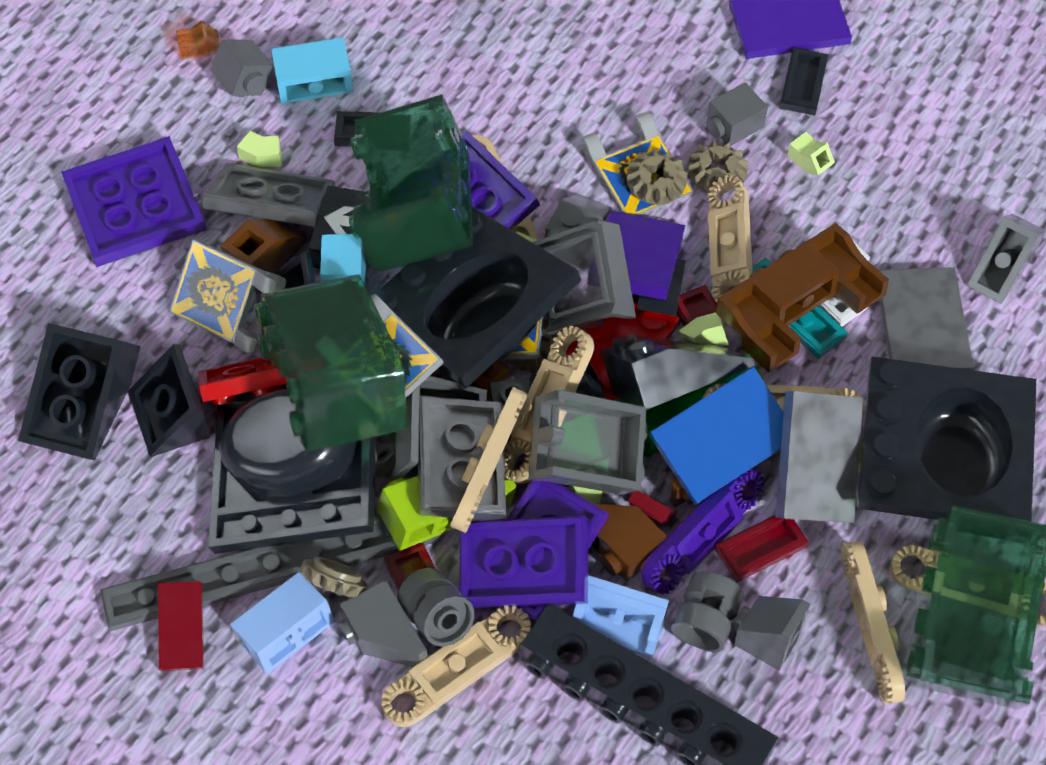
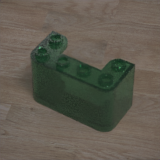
[349,94,473,272]
[255,274,407,452]
[906,505,1046,710]

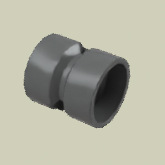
[398,568,475,647]
[671,571,744,653]

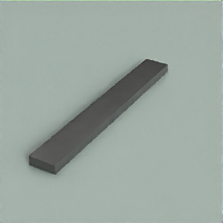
[100,514,441,631]

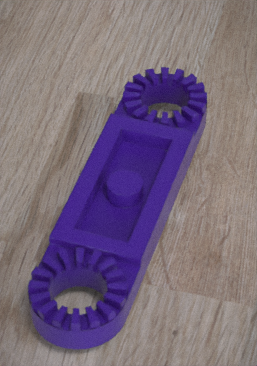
[642,468,765,595]

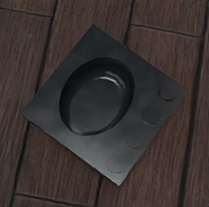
[359,207,582,388]
[857,356,1037,533]
[208,379,376,554]

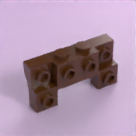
[716,223,889,373]

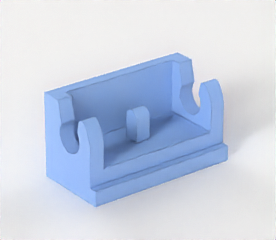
[230,572,335,674]
[573,575,669,658]

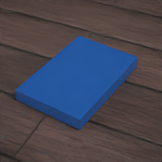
[648,367,784,505]

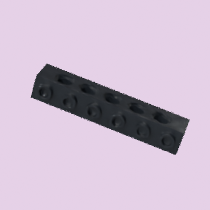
[521,604,779,765]

